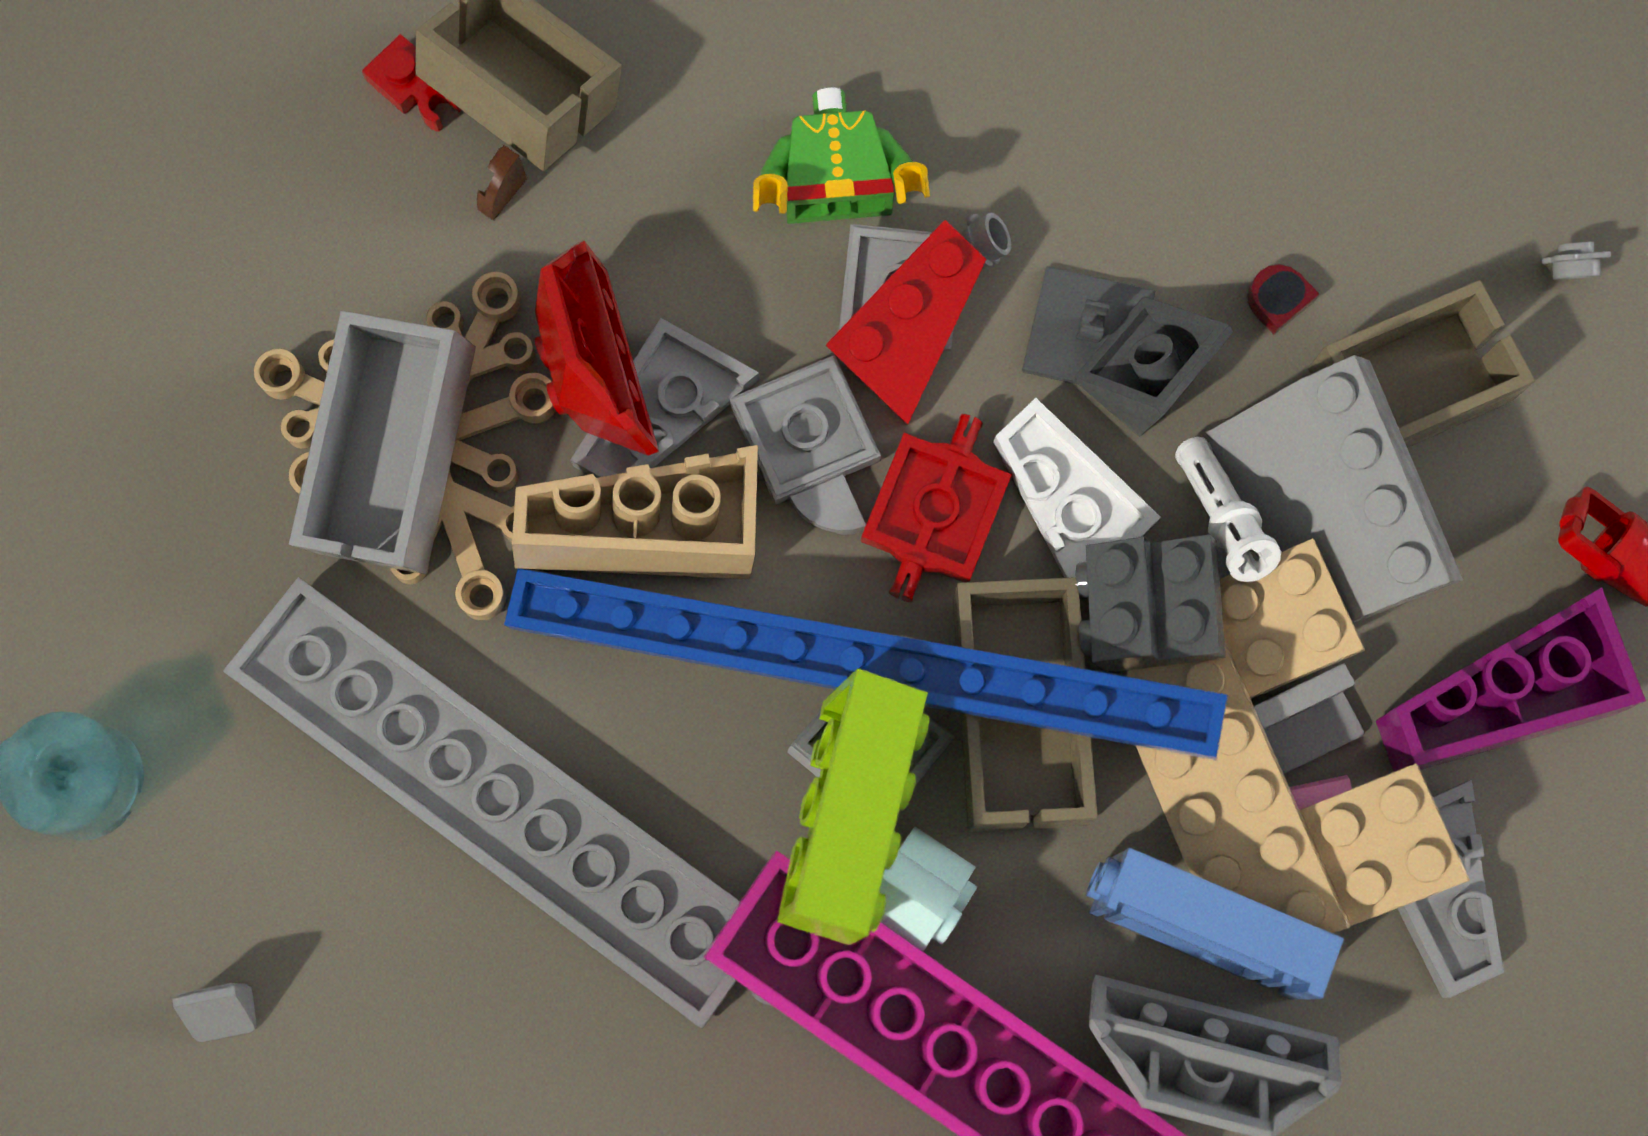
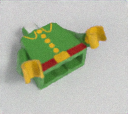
[753,87,930,224]

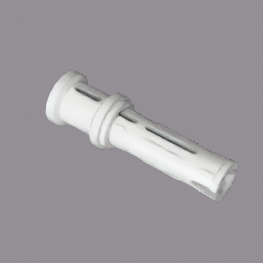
[1175,437,1281,582]

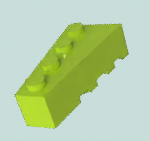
[777,668,930,945]

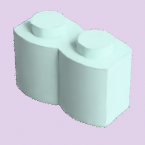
[879,826,977,952]

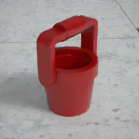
[1558,487,1648,607]

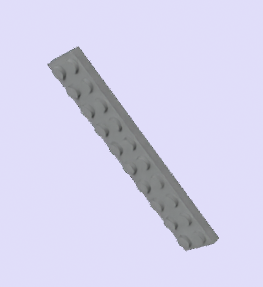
[223,577,740,1029]

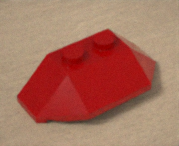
[534,240,659,456]

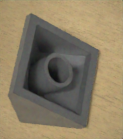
[1074,296,1233,437]

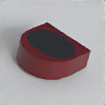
[1247,264,1319,335]

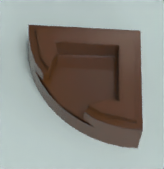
[477,145,527,221]

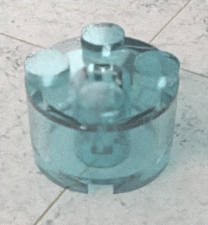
[0,712,144,841]

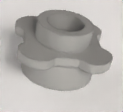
[1542,242,1611,280]

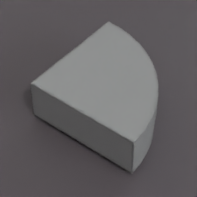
[790,474,866,535]

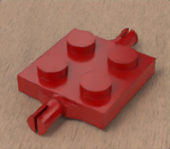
[861,414,1012,602]

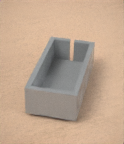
[289,311,476,574]

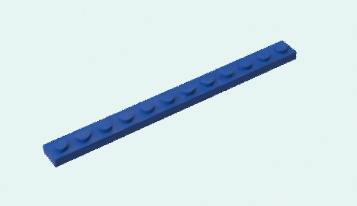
[504,568,1228,760]

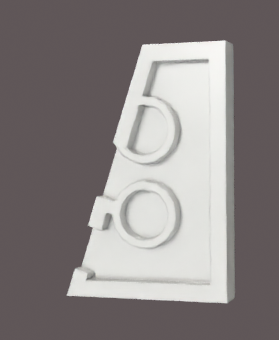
[993,398,1161,599]

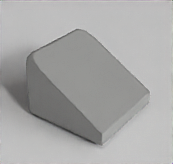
[172,983,257,1042]

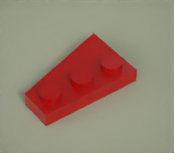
[825,220,987,425]

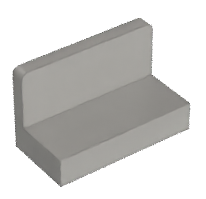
[1254,663,1364,774]

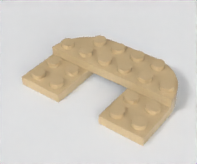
[1127,538,1470,933]

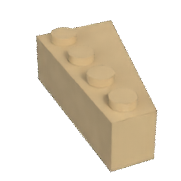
[512,445,758,579]

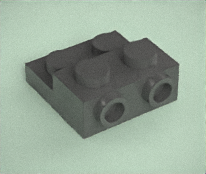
[1076,534,1226,673]

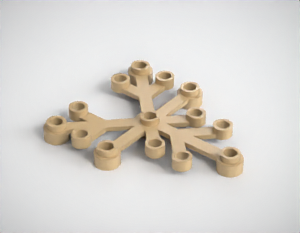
[254,272,556,620]

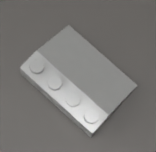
[1206,355,1463,623]

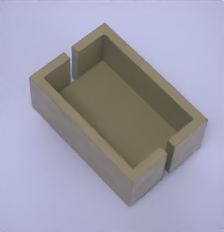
[416,0,622,172]
[1308,280,1536,448]

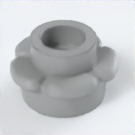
[961,213,1011,267]

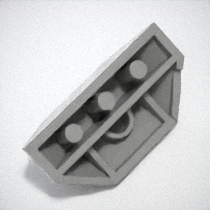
[1089,975,1342,1136]

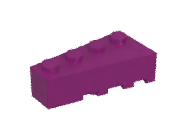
[1376,587,1646,772]

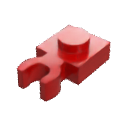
[361,33,461,132]

